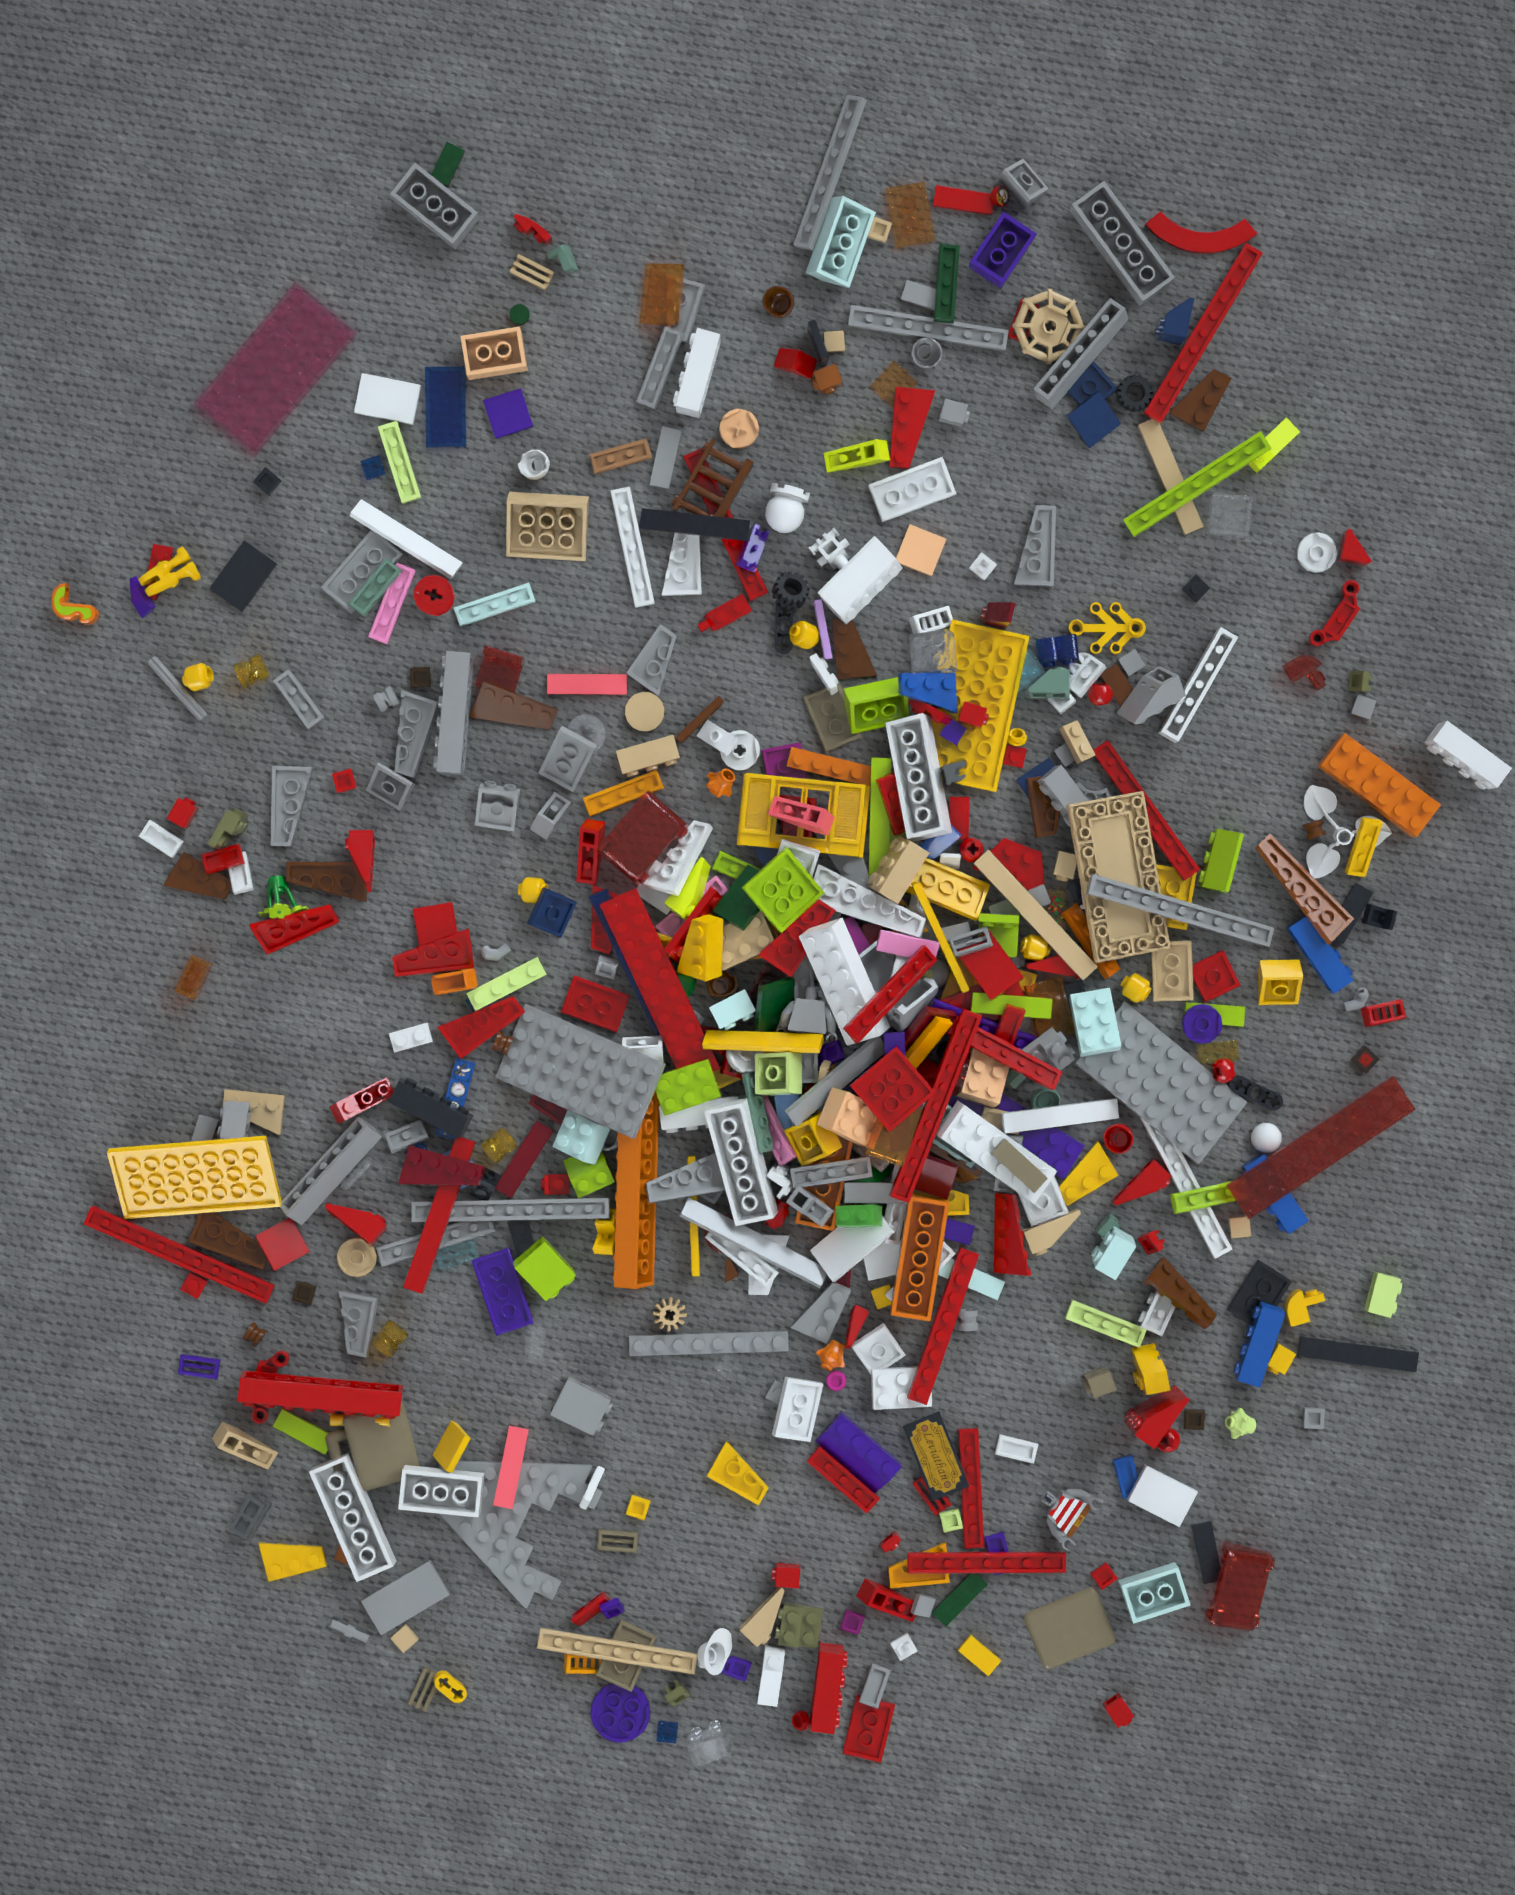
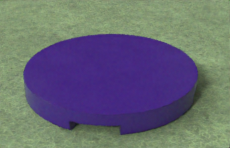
[591,1683,650,1743]

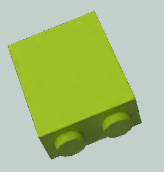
[513,1236,576,1301]

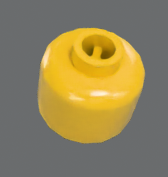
[789,621,820,649]
[182,663,214,691]
[518,877,549,904]
[1020,934,1051,962]
[1120,973,1152,1003]

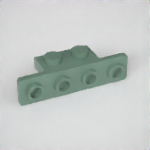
[738,1072,774,1153]

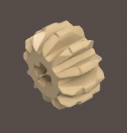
[653,1297,687,1331]

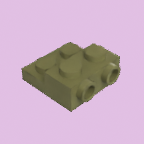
[208,808,248,849]
[775,1602,823,1649]

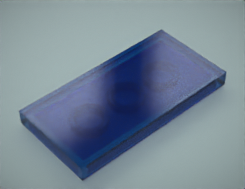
[425,366,467,448]

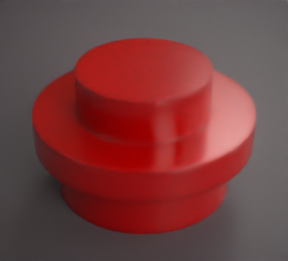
[792,1710,810,1731]

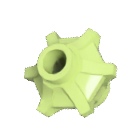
[1225,1408,1256,1439]

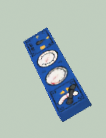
[435,1058,476,1140]

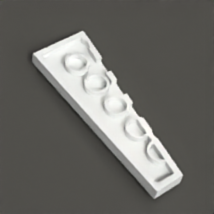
[814,864,927,938]

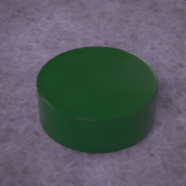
[510,304,530,325]

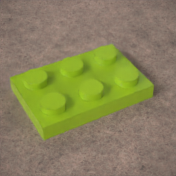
[655,1059,721,1116]

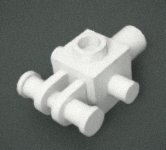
[808,527,850,570]

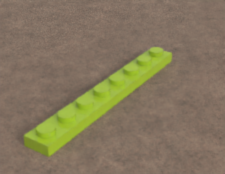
[1123,431,1272,537]

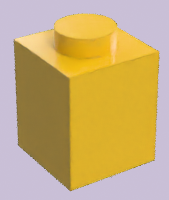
[1267,1342,1296,1375]

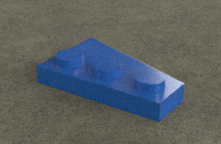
[898,673,957,714]

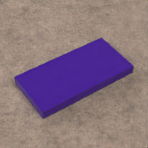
[471,1247,534,1336]

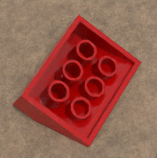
[1124,1385,1190,1449]

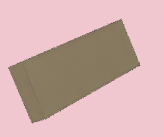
[991,1138,1048,1193]

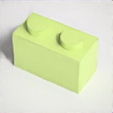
[1364,1271,1402,1318]

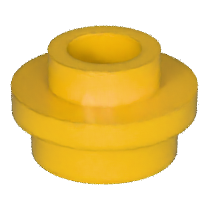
[1007,728,1027,746]

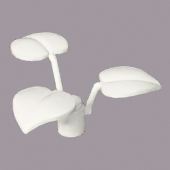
[1304,785,1392,878]

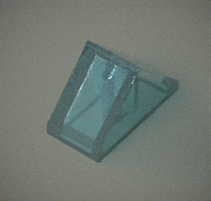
[1018,649,1046,691]

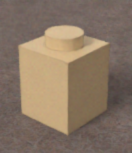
[1052,851,1077,882]

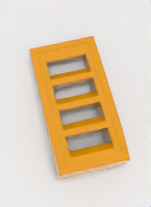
[563,1653,602,1674]

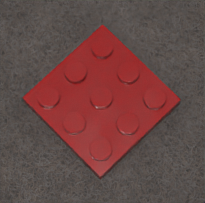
[850,1046,936,1132]

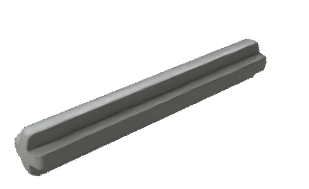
[148,656,207,721]

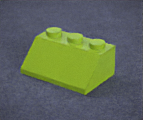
[844,677,909,734]
[1198,829,1244,893]

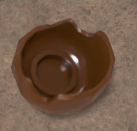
[763,286,794,318]
[706,971,737,1000]

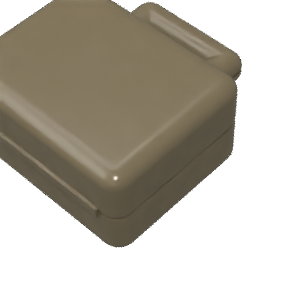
[325,1402,420,1491]
[1024,1587,1116,1670]

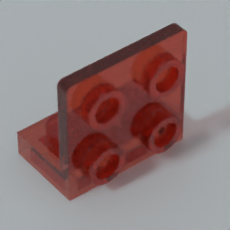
[475,645,525,692]

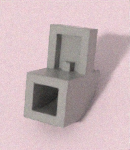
[787,1186,834,1227]

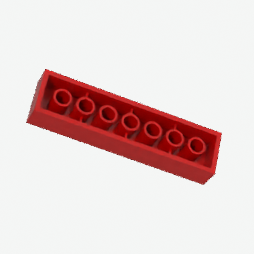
[237,1370,403,1419]

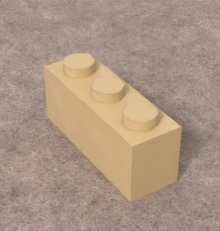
[616,735,680,777]

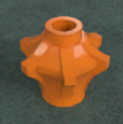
[706,768,735,798]
[816,1340,845,1371]

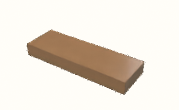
[589,438,652,474]

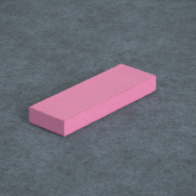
[876,930,939,958]

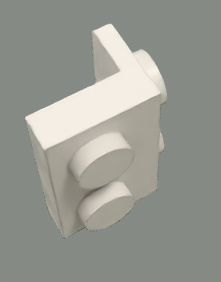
[766,1162,793,1199]
[1138,1292,1175,1336]

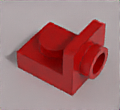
[541,1174,569,1195]

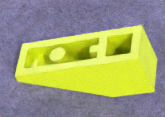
[1248,418,1300,473]
[824,439,890,473]
[664,857,711,920]

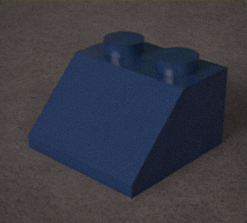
[1155,297,1194,345]

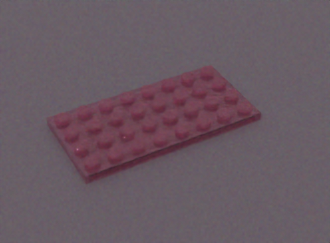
[194,282,357,456]

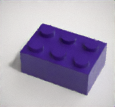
[969,211,1037,289]

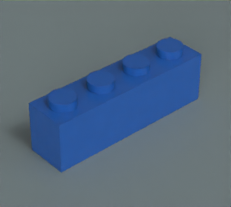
[1286,915,1354,994]
[1242,1153,1309,1234]
[1233,1301,1286,1387]

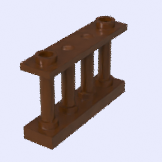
[671,439,754,517]

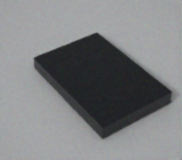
[209,540,277,612]
[1226,1260,1292,1325]

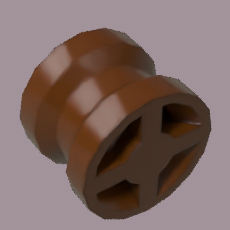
[1303,819,1326,840]
[492,1031,514,1056]
[242,1322,267,1348]

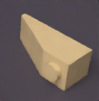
[1023,1209,1081,1256]
[212,1422,278,1470]
[740,1587,785,1647]

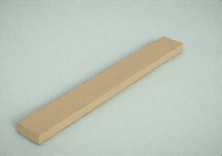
[974,850,1098,981]
[537,1628,697,1674]

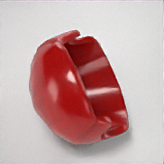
[1103,1123,1134,1154]

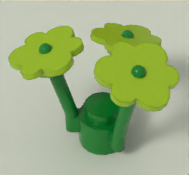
[258,876,309,918]

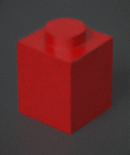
[957,701,989,729]
[166,797,199,829]
[771,1563,800,1589]
[1102,1692,1134,1728]

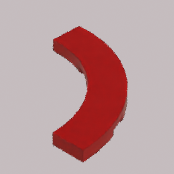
[1145,211,1257,254]

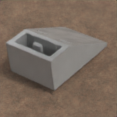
[1117,666,1186,725]

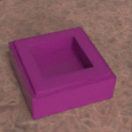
[840,1609,865,1635]

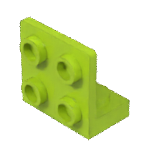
[978,913,1019,958]

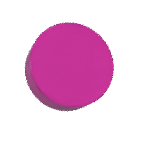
[826,1370,846,1391]

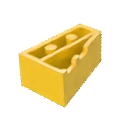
[677,914,723,981]
[1131,1343,1170,1395]

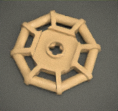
[1012,288,1086,365]

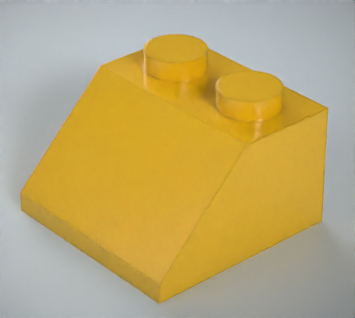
[1258,959,1303,1005]
[784,1112,842,1166]

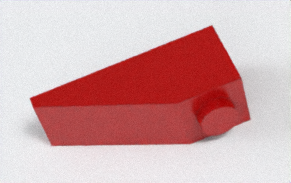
[576,819,606,885]
[345,830,375,892]
[1025,948,1085,979]
[1111,1158,1172,1206]
[324,1203,387,1247]
[856,1578,916,1622]

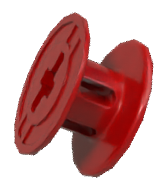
[414,575,455,616]

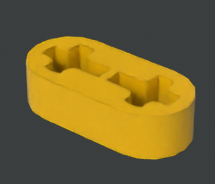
[433,1671,467,1703]

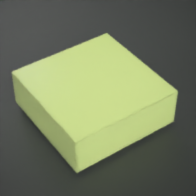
[939,1508,963,1533]

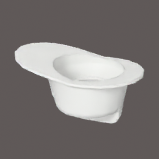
[697,1628,732,1675]

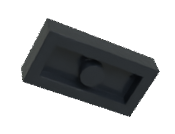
[507,1220,534,1258]

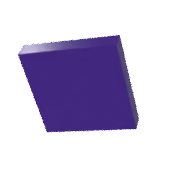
[483,388,533,439]

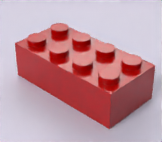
[810,1642,848,1734]

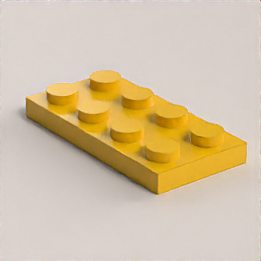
[906,858,990,921]

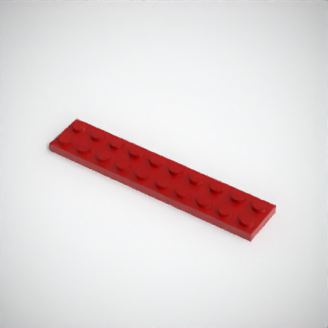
[600,888,721,1072]

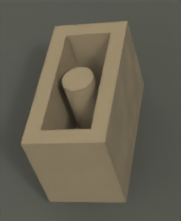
[1081,1366,1117,1399]

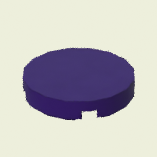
[1182,1004,1222,1044]

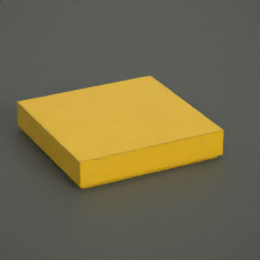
[432,1420,471,1473]

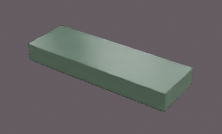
[348,558,402,617]

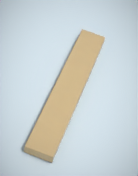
[1138,419,1204,535]

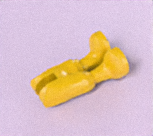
[138,546,201,597]

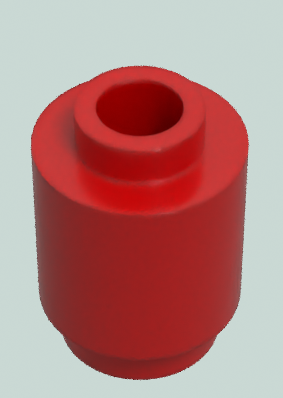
[765,1199,790,1230]

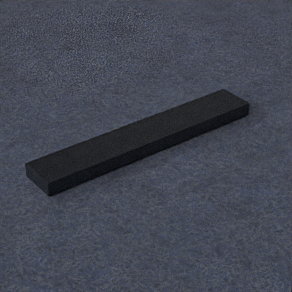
[639,508,753,542]
[1297,1336,1419,1372]

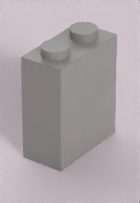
[550,1377,613,1436]

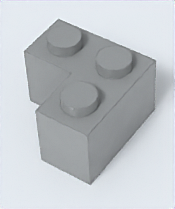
[217,1101,252,1139]

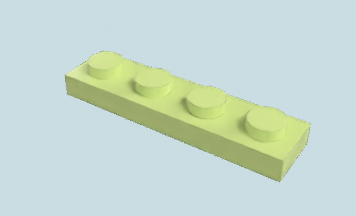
[378,421,421,504]
[466,957,547,1011]
[1065,1300,1147,1348]

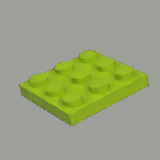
[742,848,824,933]

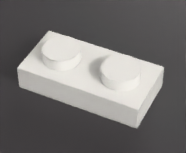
[809,653,839,696]
[389,1023,433,1053]

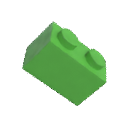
[836,1205,882,1228]

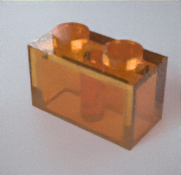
[175,955,213,1000]

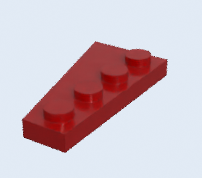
[663,886,722,965]
[758,899,836,977]
[249,904,339,955]
[437,996,525,1059]
[994,1193,1031,1276]

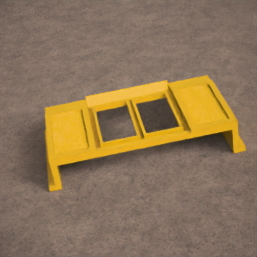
[736,773,870,858]

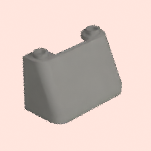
[859,940,938,1032]

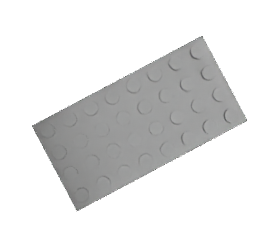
[1075,1001,1247,1164]
[495,1004,666,1139]

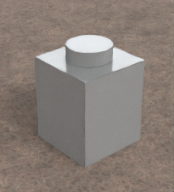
[939,399,970,427]

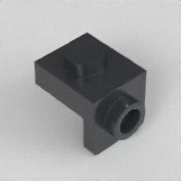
[1362,904,1397,930]
[470,1167,501,1201]

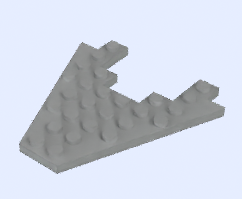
[439,1461,603,1609]

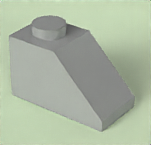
[530,792,571,840]

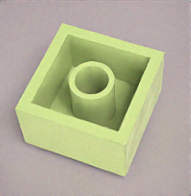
[755,1052,802,1096]

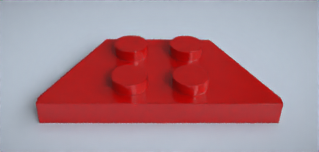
[972,838,1045,890]

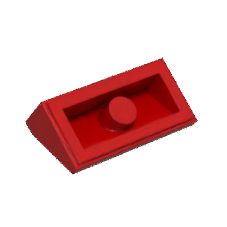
[571,1592,610,1626]

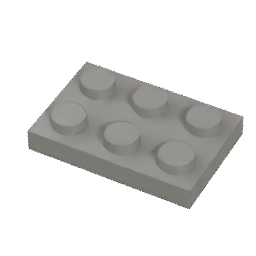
[539,726,597,792]

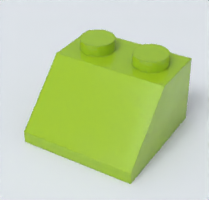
[563,1150,616,1199]

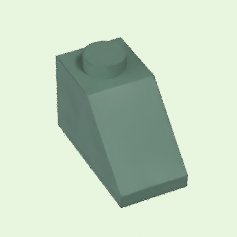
[1028,667,1070,699]

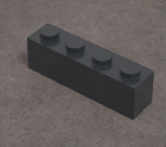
[389,1078,474,1139]

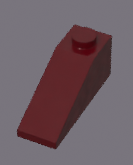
[980,602,1015,629]

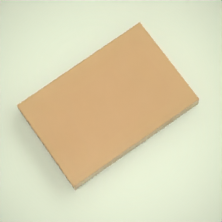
[1152,940,1194,1002]

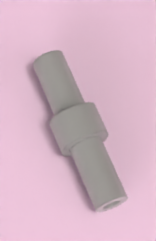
[330,1620,370,1643]

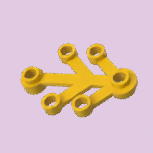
[1068,602,1146,654]

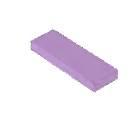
[813,599,832,661]

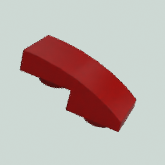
[513,214,552,246]
[908,699,952,725]
[949,796,970,840]

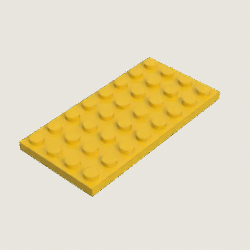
[931,620,1030,792]
[107,1136,282,1219]

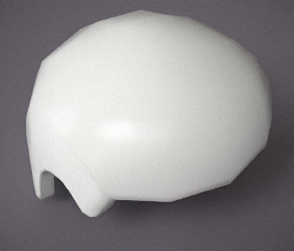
[518,450,550,480]
[1251,1123,1282,1153]

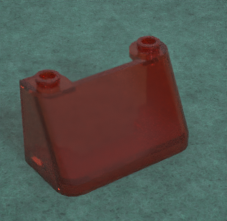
[597,791,689,886]
[1205,1541,1275,1631]

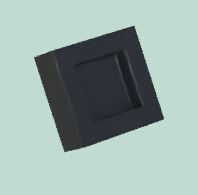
[253,467,282,496]
[1181,575,1210,603]

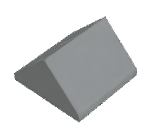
[1000,159,1049,209]
[366,762,416,811]

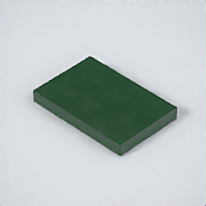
[712,865,760,931]
[754,977,795,1032]

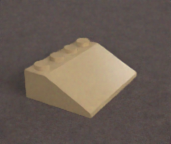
[506,492,589,561]

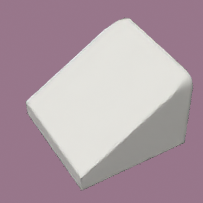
[939,853,961,869]

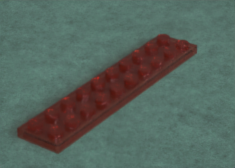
[1226,1076,1416,1219]

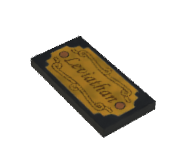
[903,1411,969,1501]

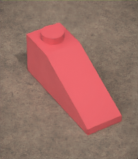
[768,796,835,836]

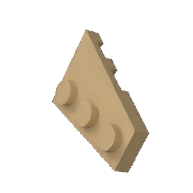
[223,1089,285,1135]

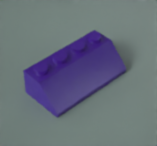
[815,1411,902,1493]

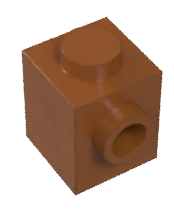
[811,363,843,395]

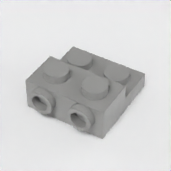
[475,781,520,832]
[1022,1027,1075,1071]

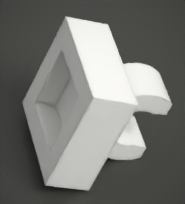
[969,552,997,581]
[890,1633,917,1661]

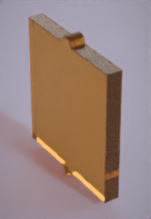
[870,361,918,407]

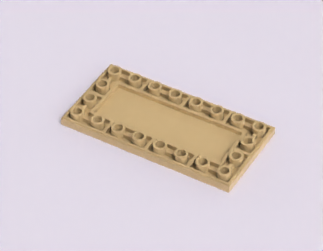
[1067,791,1171,963]

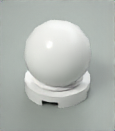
[765,483,810,533]

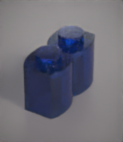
[1036,634,1079,668]

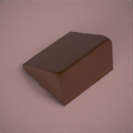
[725,1257,739,1283]

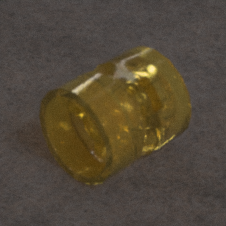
[233,654,270,688]
[480,1127,518,1164]
[371,1320,409,1358]

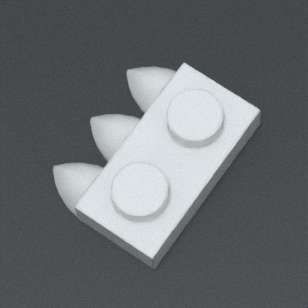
[1069,653,1107,698]

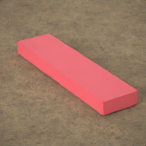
[547,674,627,695]
[493,1426,529,1509]

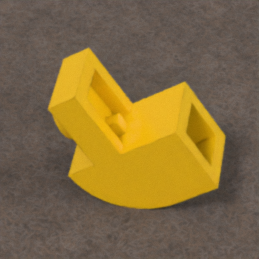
[592,1209,616,1255]
[1284,1289,1325,1327]

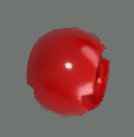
[1088,683,1113,705]
[959,838,984,863]
[1212,1058,1236,1083]
[1157,1428,1180,1453]

